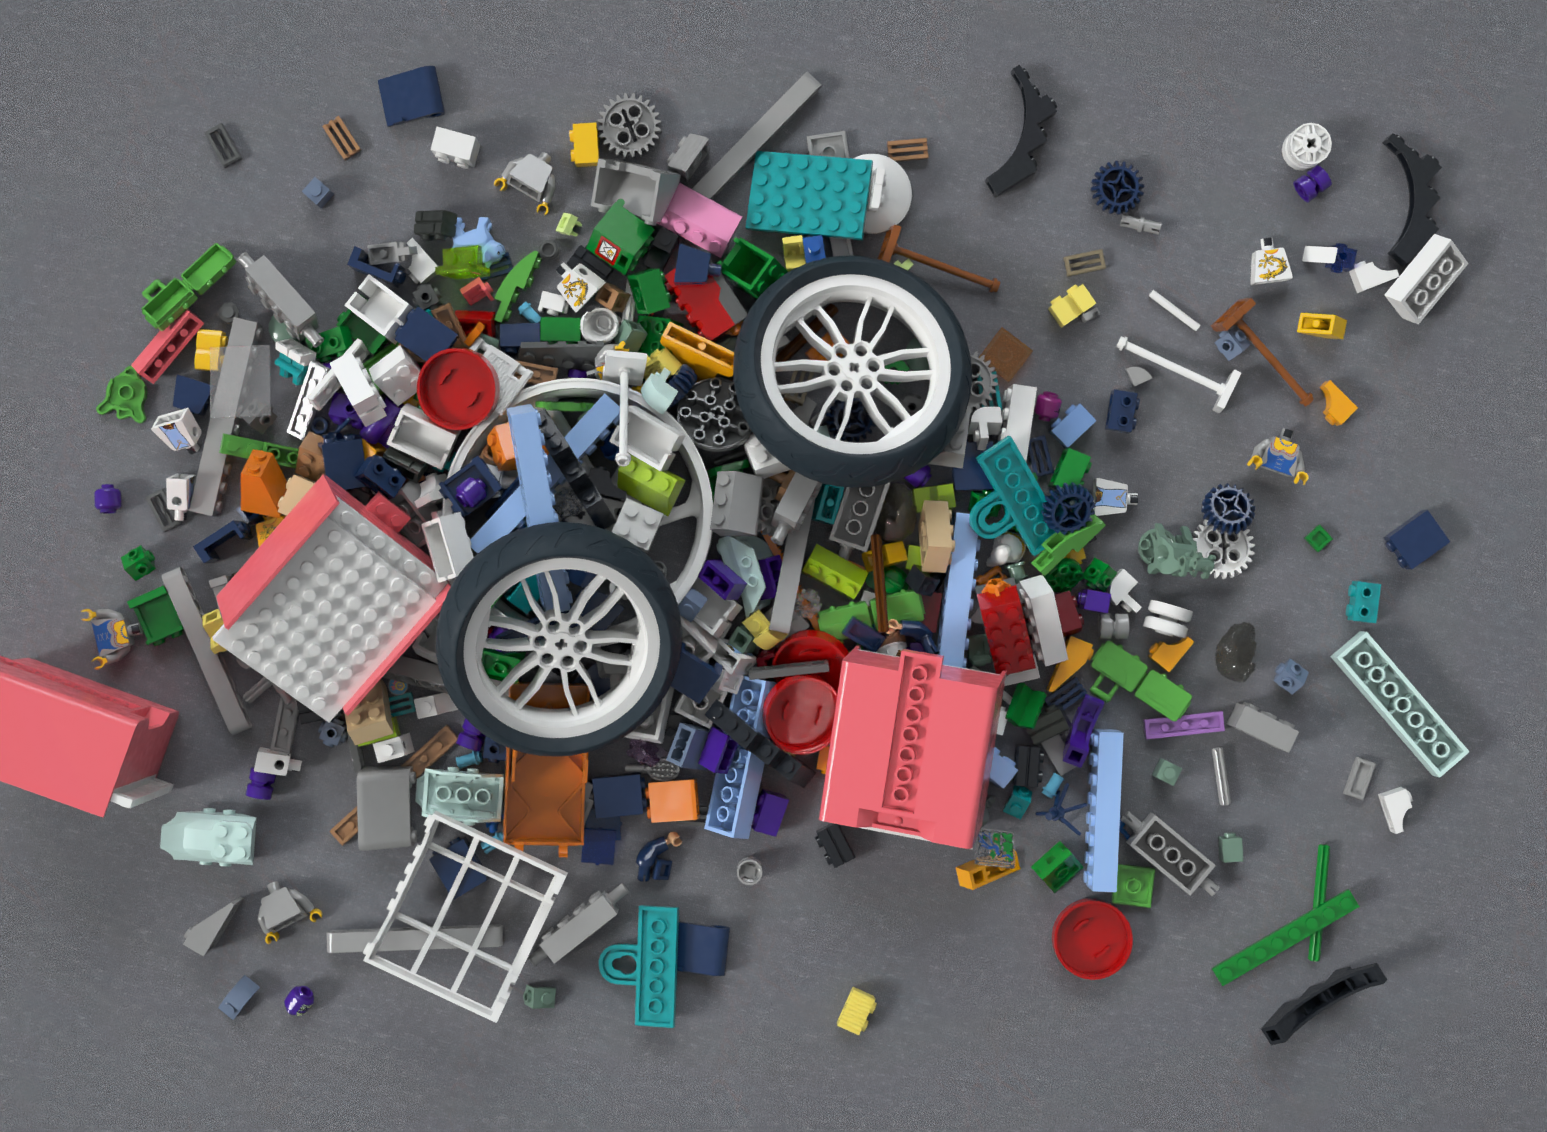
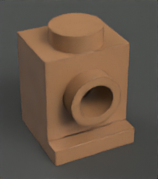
[595,283,631,312]

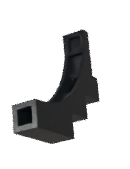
[985,65,1057,197]
[1382,133,1442,266]
[538,408,616,529]
[705,699,816,788]
[1261,963,1387,1046]

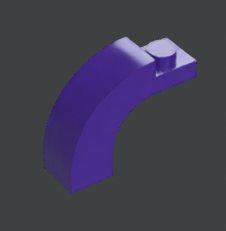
[1063,694,1104,768]

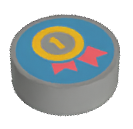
[388,680,409,695]

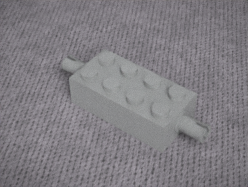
[237,252,324,347]
[771,472,822,545]
[828,483,890,561]
[1121,811,1220,896]
[528,883,629,966]

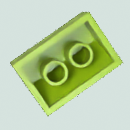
[617,452,686,516]
[801,544,869,600]

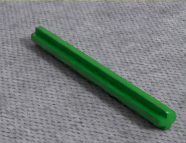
[1308,844,1330,962]

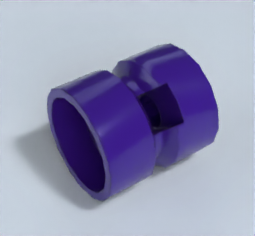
[1293,165,1332,202]
[456,718,485,752]
[245,767,276,800]

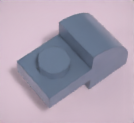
[218,975,260,1020]

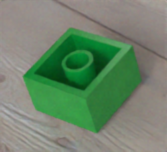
[627,269,671,314]
[1048,448,1092,490]

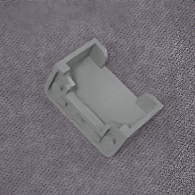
[591,158,681,225]
[357,766,417,851]

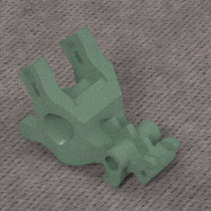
[1148,523,1216,579]

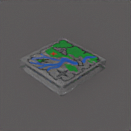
[974,828,1015,869]

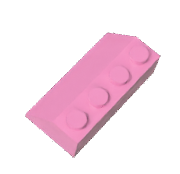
[657,183,742,258]

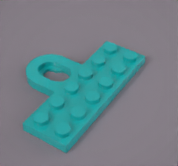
[969,435,1056,556]
[599,905,679,1028]

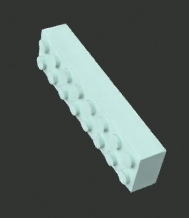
[1330,631,1469,778]

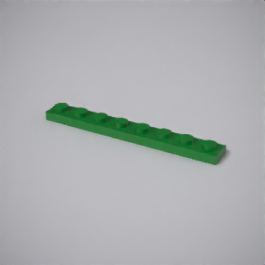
[1212,889,1360,986]

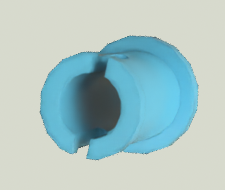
[517,302,541,323]
[456,750,483,769]
[1042,773,1065,799]
[480,831,503,854]

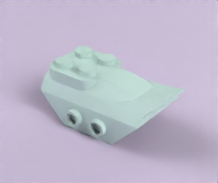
[716,536,773,618]
[415,767,505,826]
[160,808,257,866]

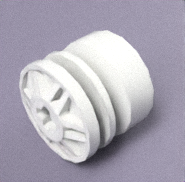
[1282,123,1332,171]

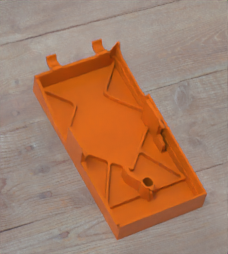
[503,682,590,857]

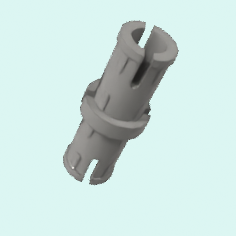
[1120,214,1162,235]

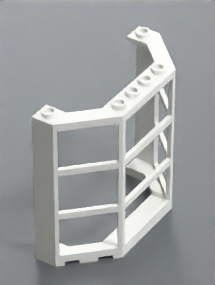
[363,811,568,1023]

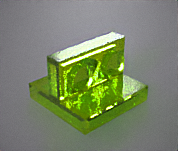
[435,245,490,280]

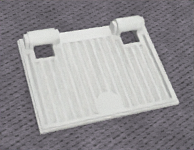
[469,337,533,417]

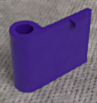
[360,396,404,449]

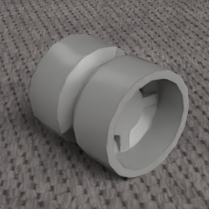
[1097,613,1129,639]
[737,856,762,885]

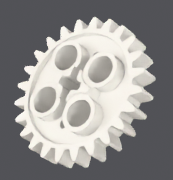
[1193,520,1255,579]

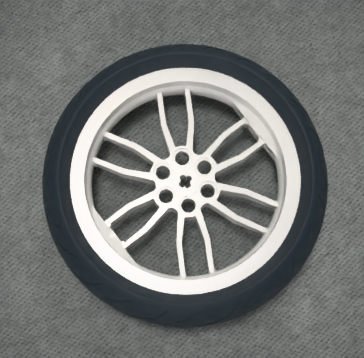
[733,256,972,488]
[436,522,682,757]

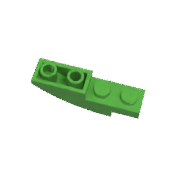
[494,251,542,324]
[219,433,299,468]
[1031,514,1106,576]

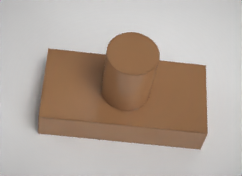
[769,470,796,501]

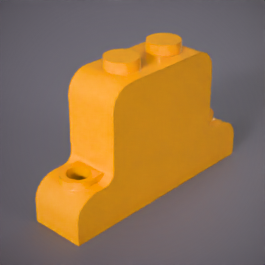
[660,322,734,382]

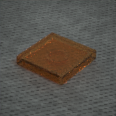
[978,327,1033,383]

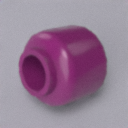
[1034,391,1062,422]

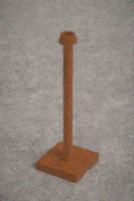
[877,224,1000,293]
[1211,298,1314,406]

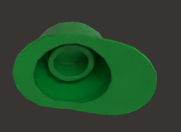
[865,565,909,595]

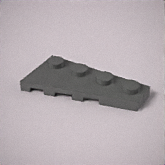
[517,341,604,371]

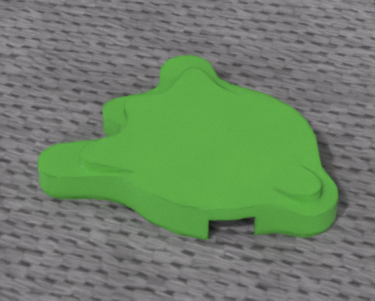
[96,366,148,424]
[535,401,594,411]

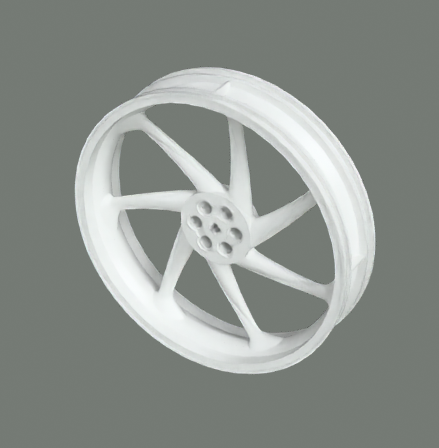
[442,378,713,647]

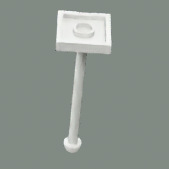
[1116,336,1241,413]
[602,350,647,466]

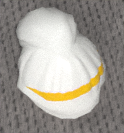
[986,531,1026,567]

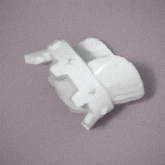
[580,307,622,344]

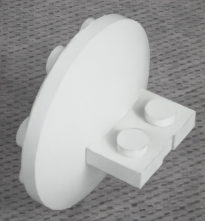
[854,154,912,234]

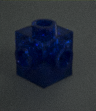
[1325,243,1357,273]

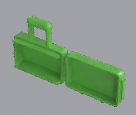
[141,243,236,331]
[817,589,925,653]
[1090,640,1192,722]

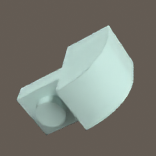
[641,367,678,415]

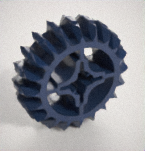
[1090,161,1145,215]
[665,364,697,410]
[825,390,876,442]
[1041,482,1096,535]
[1201,483,1256,536]

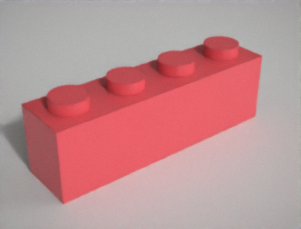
[131,309,204,384]

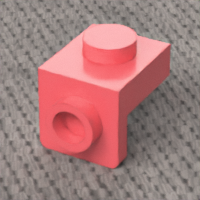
[460,277,495,306]

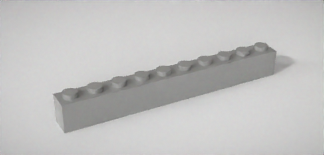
[189,317,263,517]

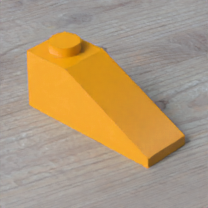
[1046,636,1094,692]
[956,850,1020,890]

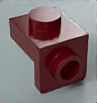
[756,645,778,680]

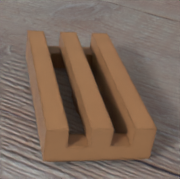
[322,116,361,160]
[887,138,929,162]

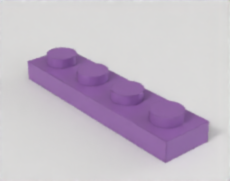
[1143,711,1225,739]

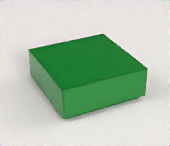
[1304,525,1333,552]

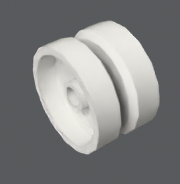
[1143,600,1193,638]

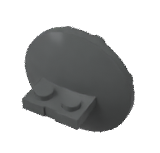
[677,377,753,452]

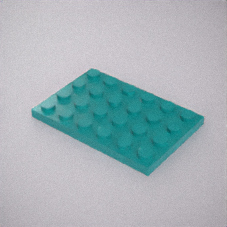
[745,151,873,240]

